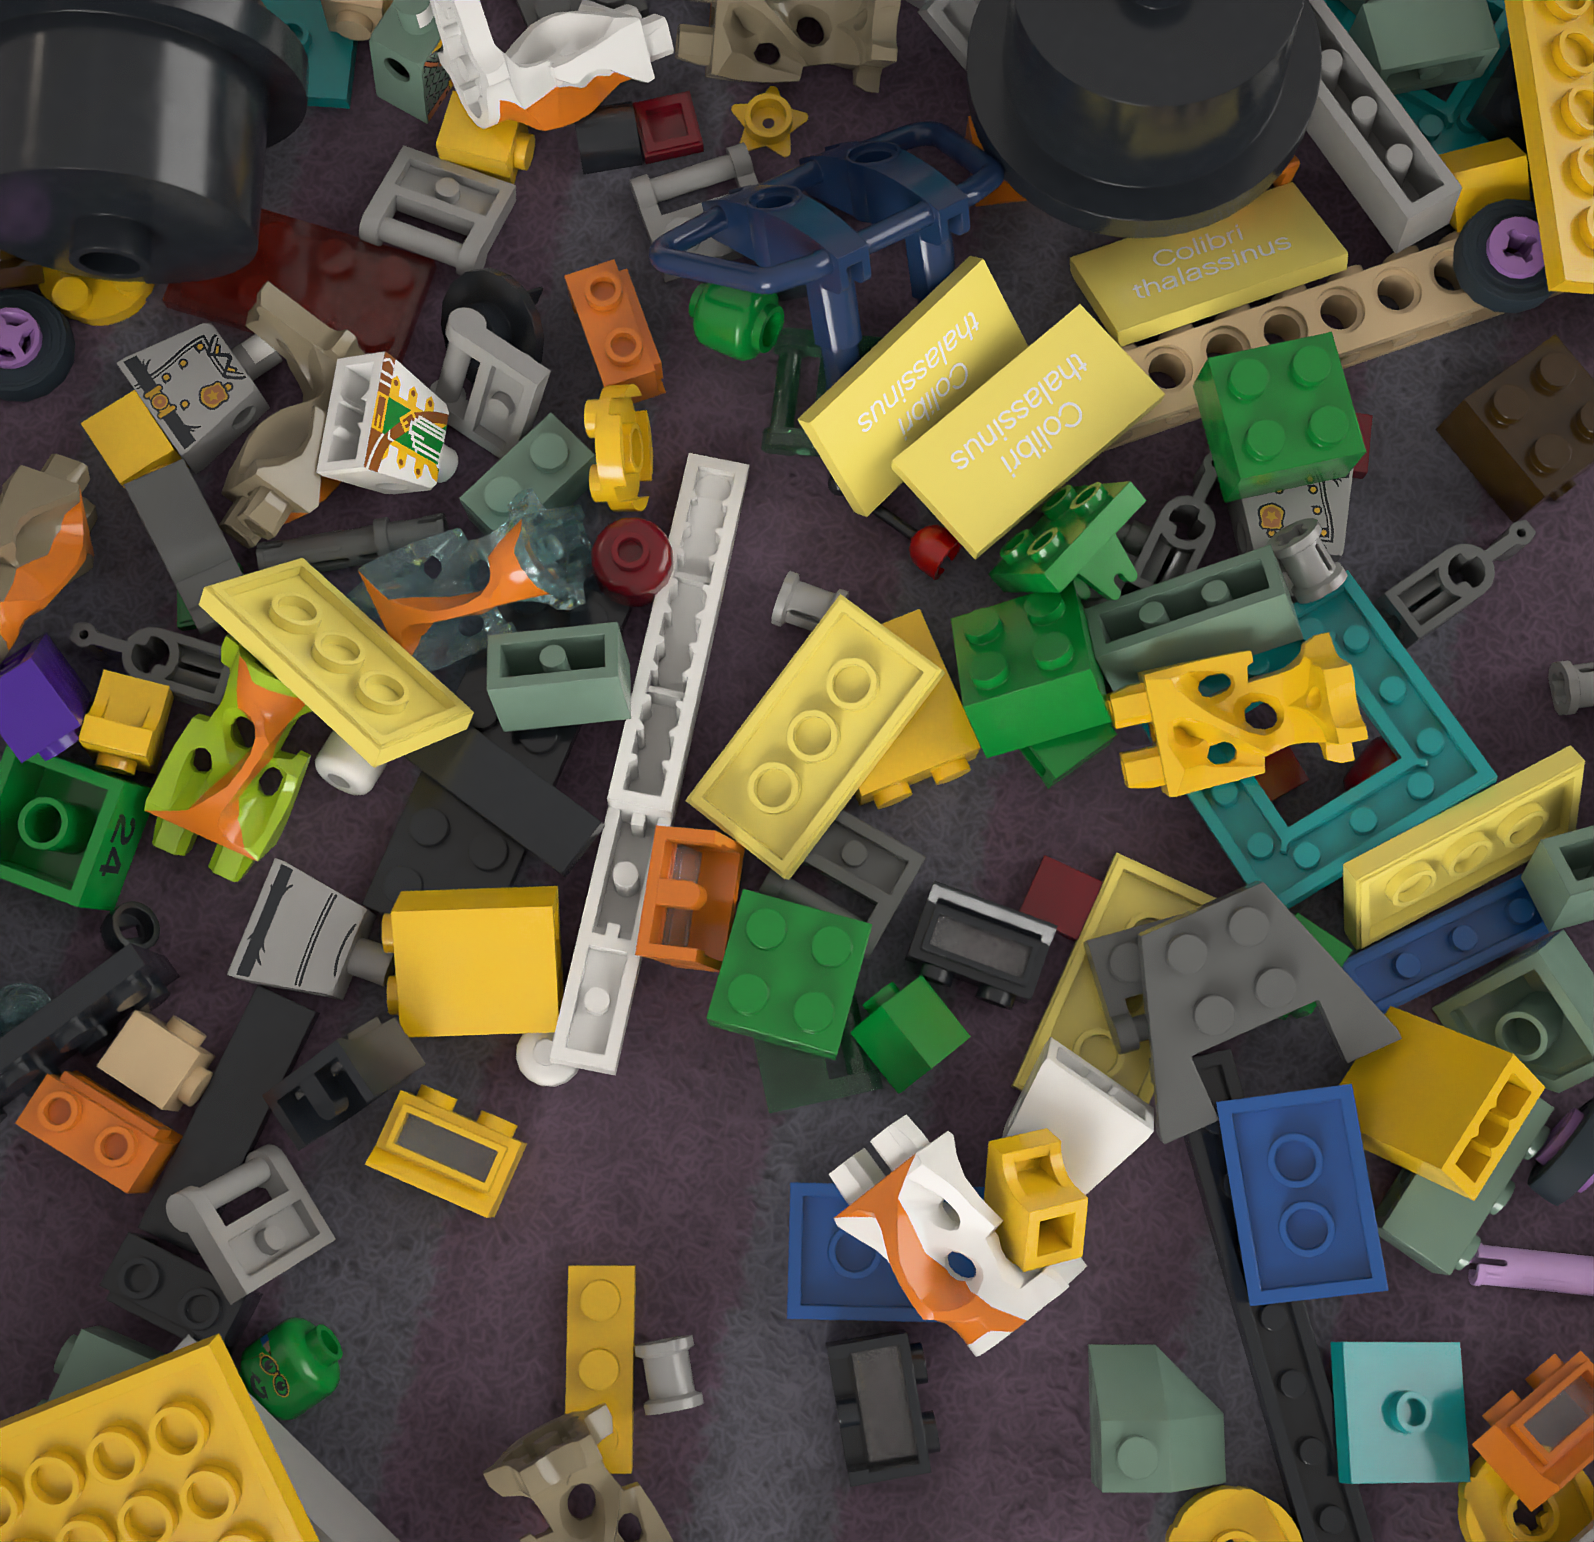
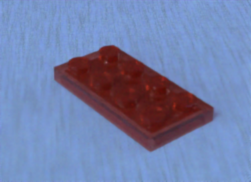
[162,208,437,364]

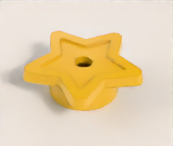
[731,86,808,157]

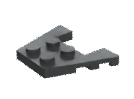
[1137,880,1402,1144]

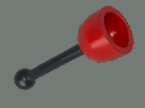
[828,475,962,580]

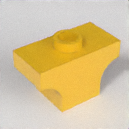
[78,669,174,776]
[984,1128,1088,1272]

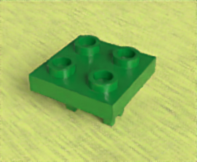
[988,481,1146,600]

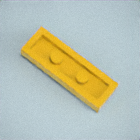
[565,1265,636,1474]

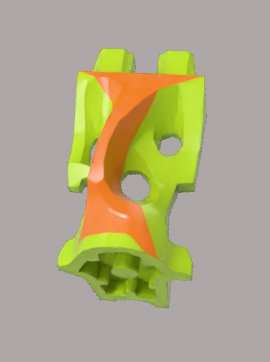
[144,634,312,882]

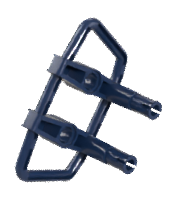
[649,121,1005,391]

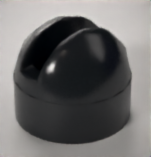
[100,901,160,955]

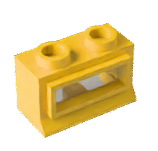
[365,1084,527,1218]

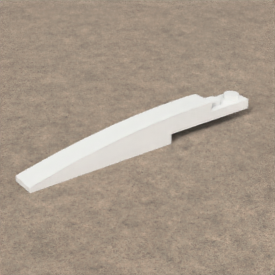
[549,453,749,1076]

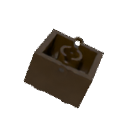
[1436,334,1594,523]

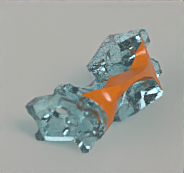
[346,488,594,673]

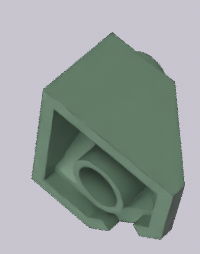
[1432,929,1594,1093]
[1088,1344,1226,1493]

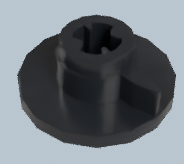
[441,268,544,385]

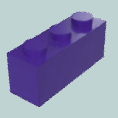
[0,632,92,763]

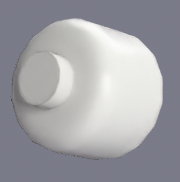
[315,731,388,795]
[516,1032,579,1087]

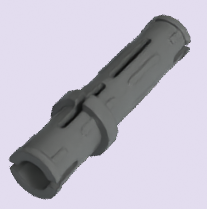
[256,512,452,573]

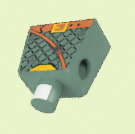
[369,0,453,124]

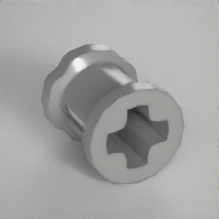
[1265,518,1348,604]
[771,571,849,631]
[1548,660,1594,715]
[634,1334,704,1415]

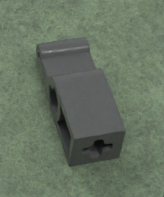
[1120,452,1219,596]
[124,459,243,635]
[1373,520,1536,650]
[69,622,230,712]

